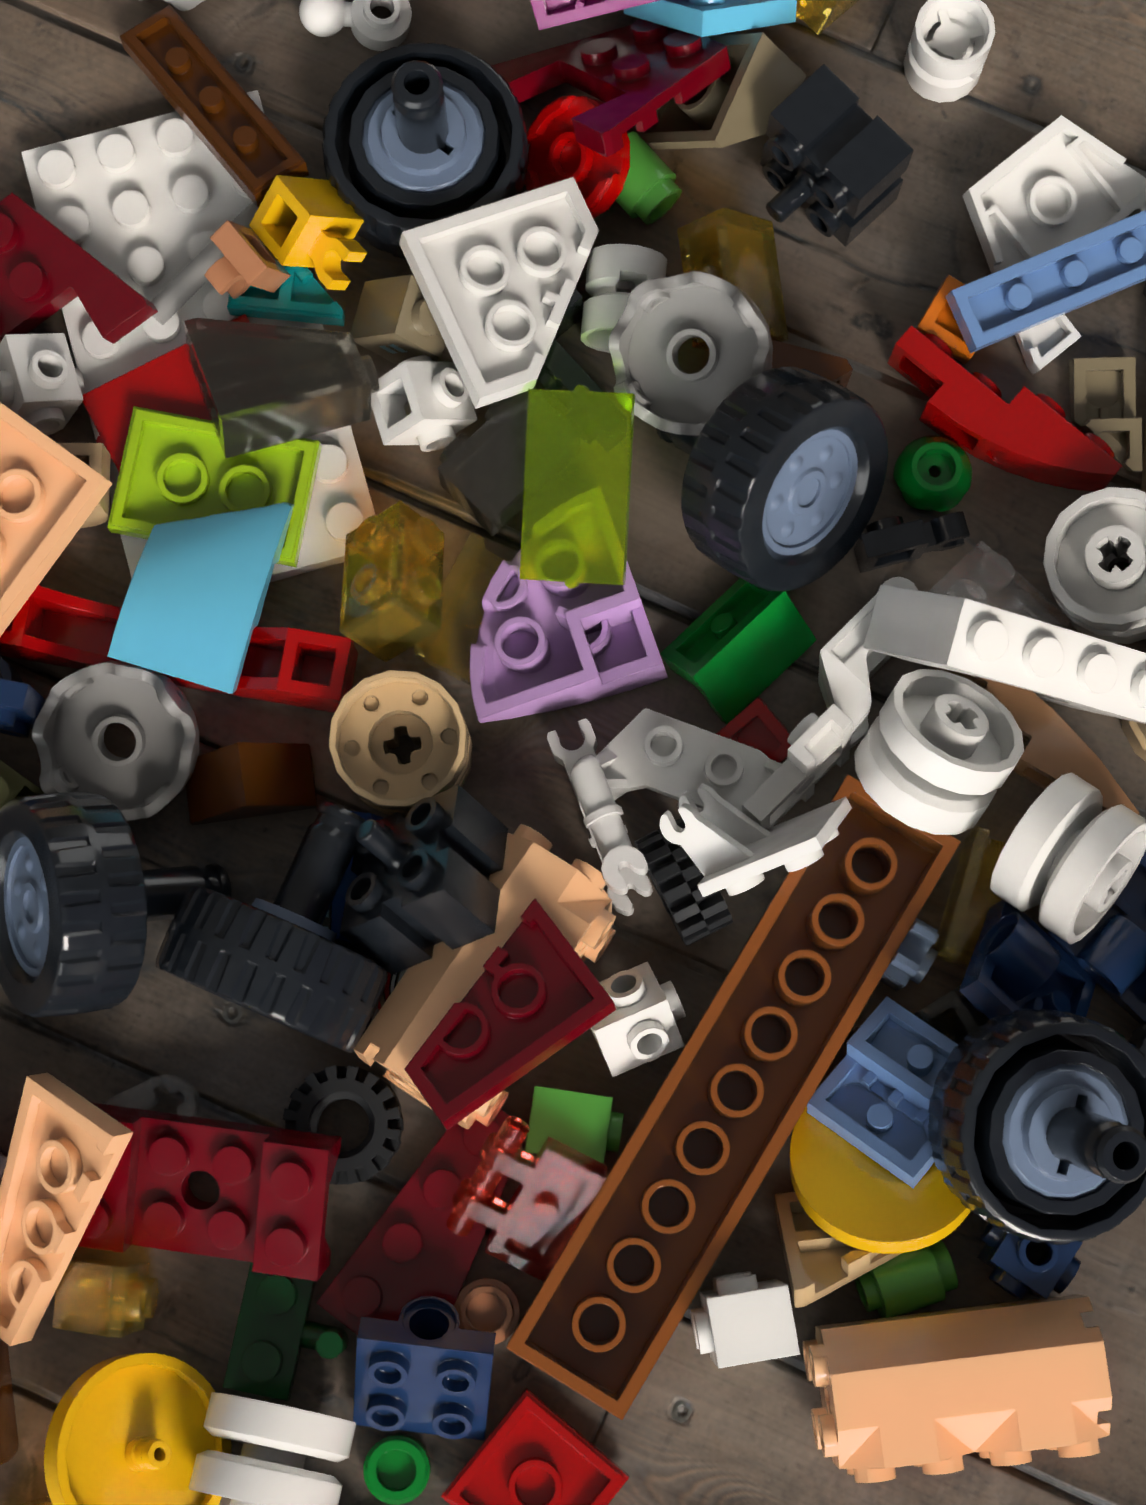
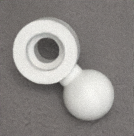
[299,0,412,51]

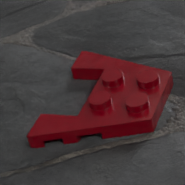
[491,19,731,157]
[0,193,158,344]

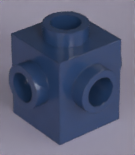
[977,1223,1083,1301]

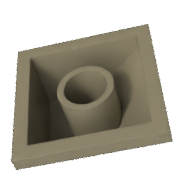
[636,32,807,150]

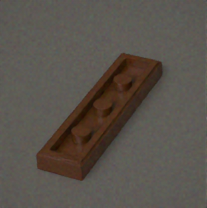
[120,4,309,208]

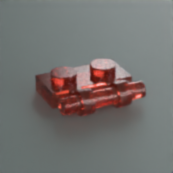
[446,1116,607,1282]

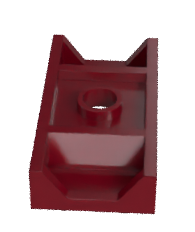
[78,1102,341,1281]

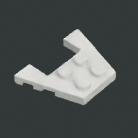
[962,115,1146,375]

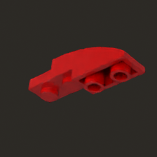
[888,325,1122,491]

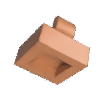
[204,220,291,299]

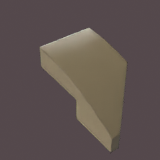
[1069,357,1142,472]

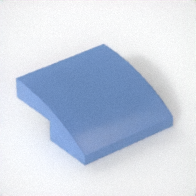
[807,996,958,1189]

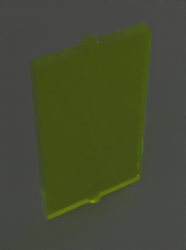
[520,385,635,589]

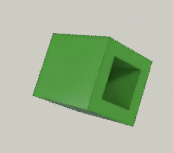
[525,1086,624,1164]

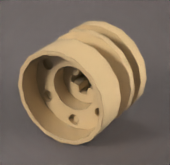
[329,670,473,817]

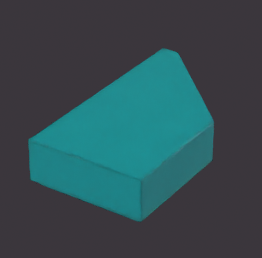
[227,266,345,326]

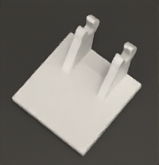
[660,784,852,897]

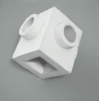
[0,333,85,435]
[366,355,477,452]
[591,961,686,1077]

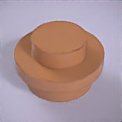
[454,1278,520,1345]

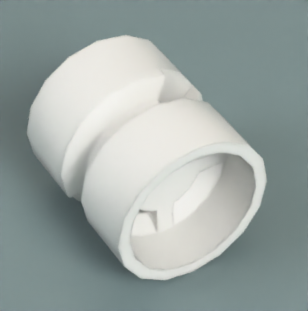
[903,0,995,103]
[581,244,667,353]

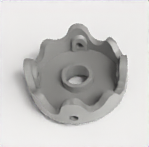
[608,271,773,436]
[32,660,199,821]

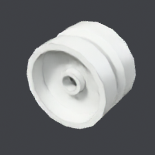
[1043,487,1146,644]
[854,669,1024,835]
[990,772,1146,945]
[189,1392,356,1505]

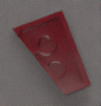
[404,898,616,1130]

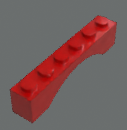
[0,585,358,713]

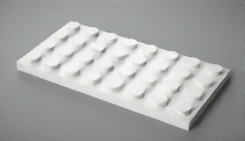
[21,90,385,582]

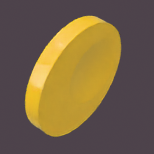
[790,1106,970,1254]
[44,1353,231,1505]

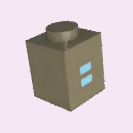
[349,275,445,364]

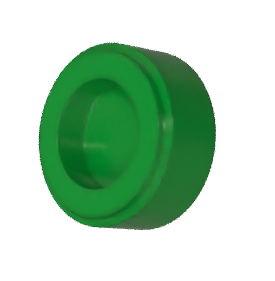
[363,1433,431,1505]

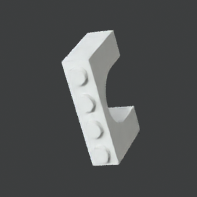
[863,585,1146,724]

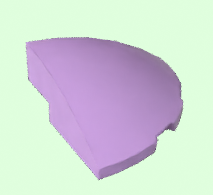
[470,486,668,723]

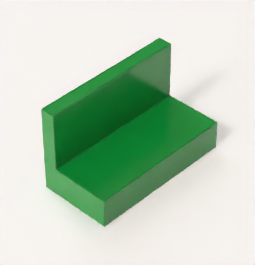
[660,578,817,725]

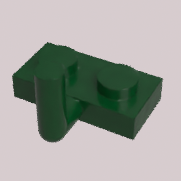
[223,1262,349,1401]

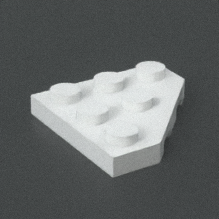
[399,177,599,409]

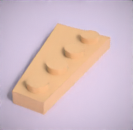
[0,1073,134,1346]

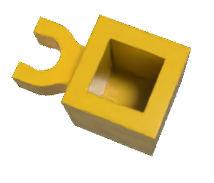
[249,175,367,290]

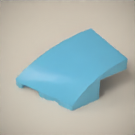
[107,502,294,694]

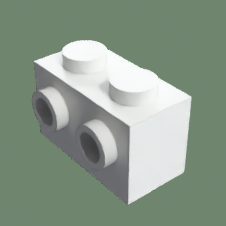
[690,1271,800,1368]

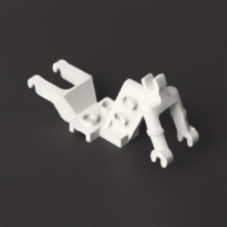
[547,577,918,916]

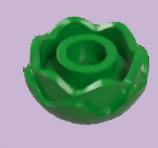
[893,435,972,512]

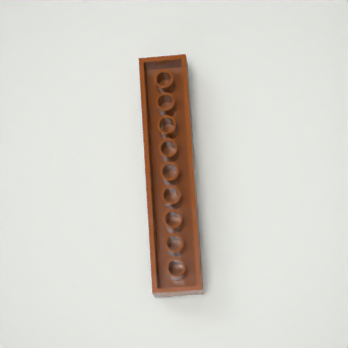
[506,774,961,1420]

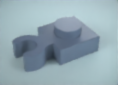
[880,918,939,991]

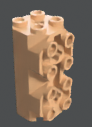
[354,824,616,1129]
[802,1294,1112,1483]

